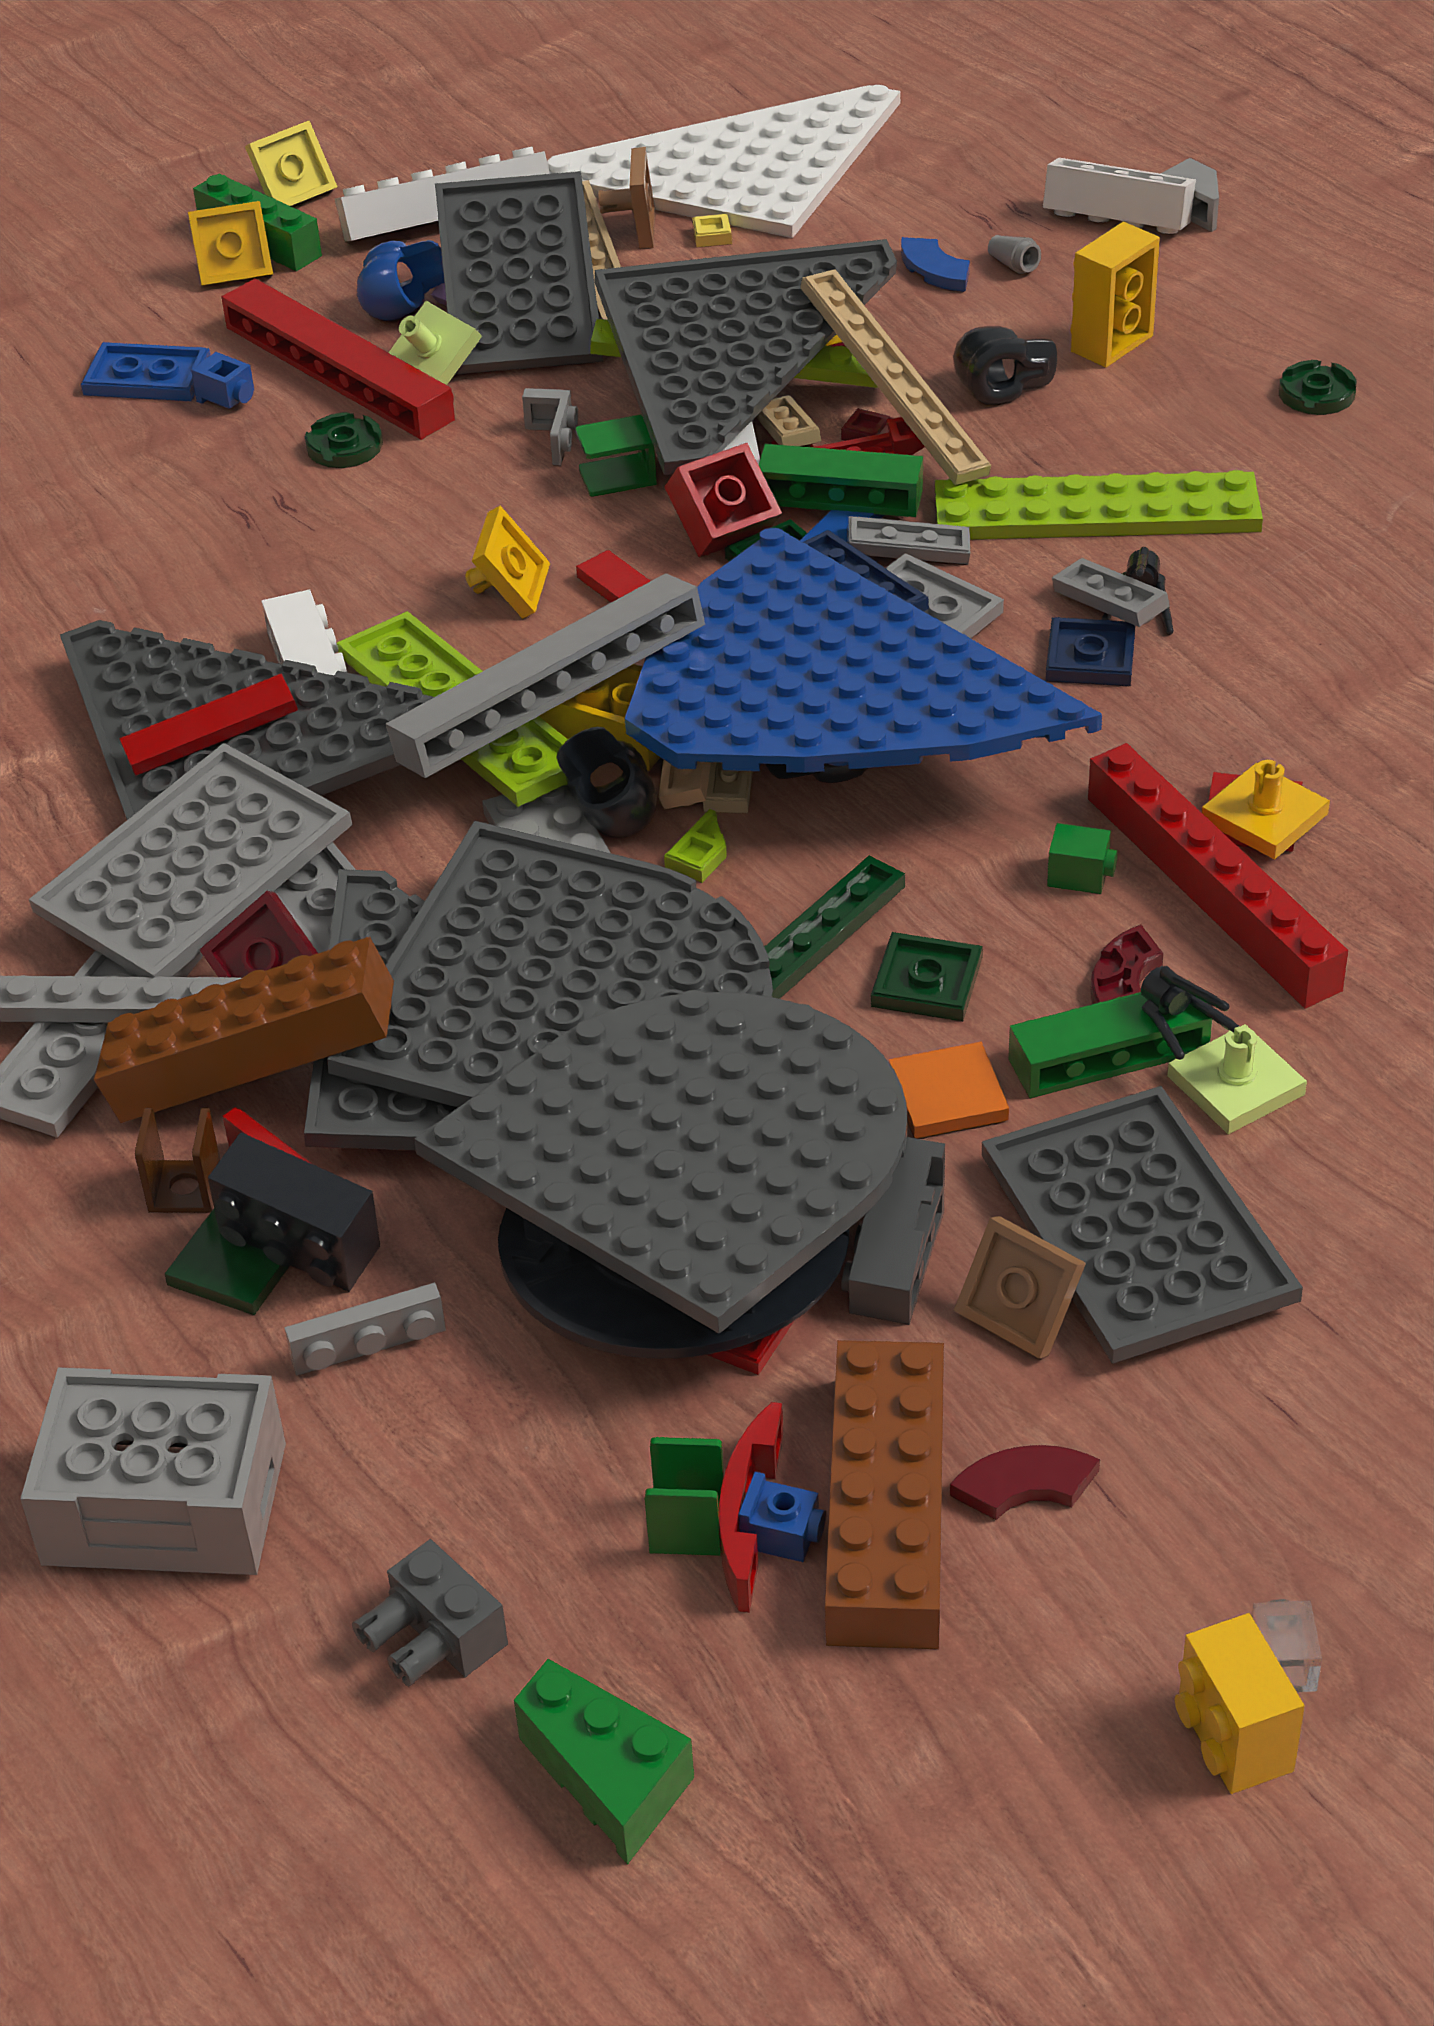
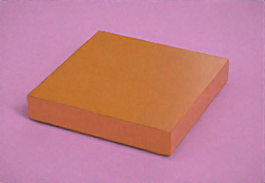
[889,1041,1009,1138]

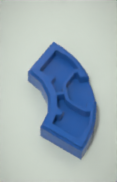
[901,237,970,292]

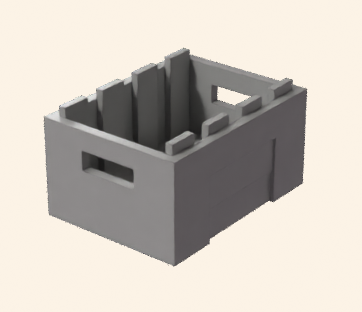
[20,1367,286,1575]

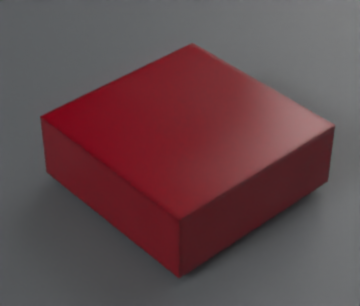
[841,408,893,441]

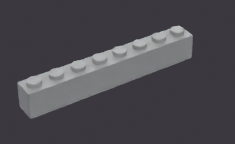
[386,573,705,778]

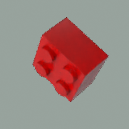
[664,443,782,557]

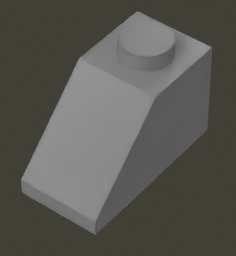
[1161,158,1219,232]

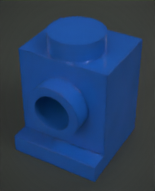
[191,352,254,409]
[738,1472,826,1562]

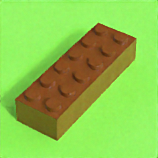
[94,936,394,1123]
[825,1340,944,1649]

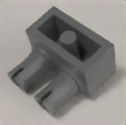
[352,1538,508,1687]

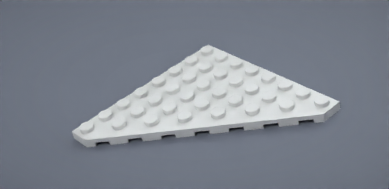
[547,85,900,238]

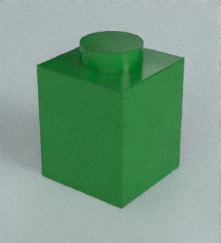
[1047,823,1117,894]

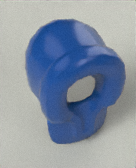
[357,240,445,321]

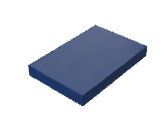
[81,342,210,401]

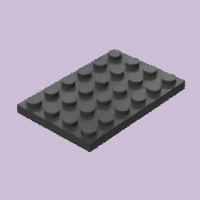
[435,171,603,375]
[981,1086,1303,1364]

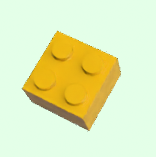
[1175,1613,1305,1794]

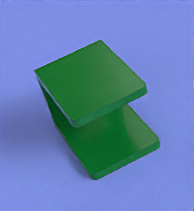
[576,414,657,497]
[644,1437,724,1556]

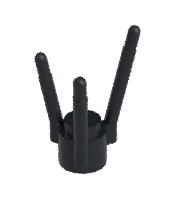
[1101,547,1174,635]
[1140,966,1241,1060]

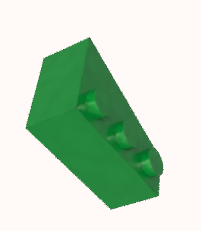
[514,1659,694,1865]

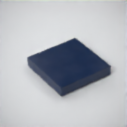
[1045,617,1136,686]

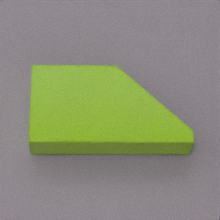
[664,809,727,883]

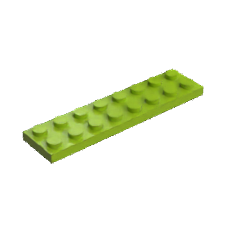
[934,470,1263,540]
[337,611,568,807]

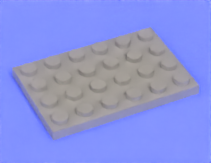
[29,743,353,978]

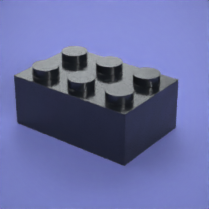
[208,1132,380,1292]

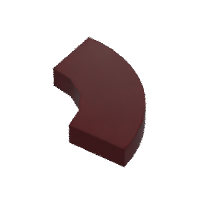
[1091,925,1164,1004]
[950,1445,1100,1520]

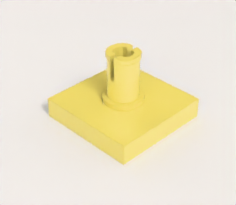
[245,121,337,206]

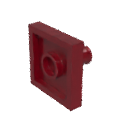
[199,890,318,978]

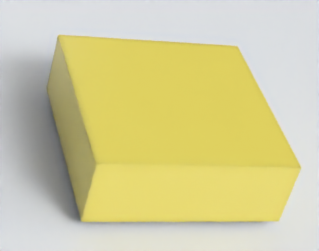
[692,214,732,247]

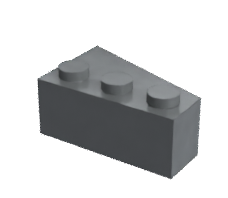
[841,1137,945,1325]

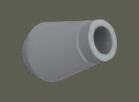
[988,235,1041,274]

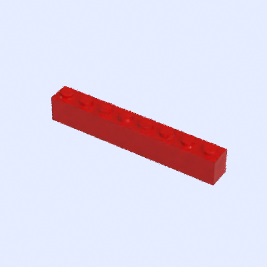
[221,278,455,440]
[1088,743,1348,1009]

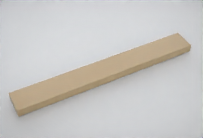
[801,269,991,485]

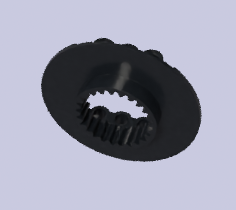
[498,1208,849,1359]

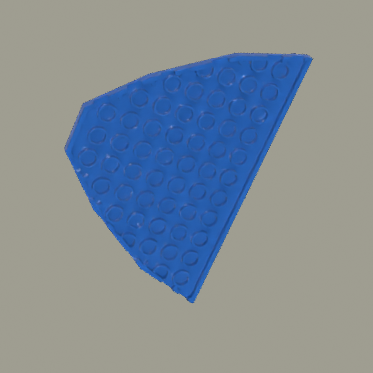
[625,528,1102,773]

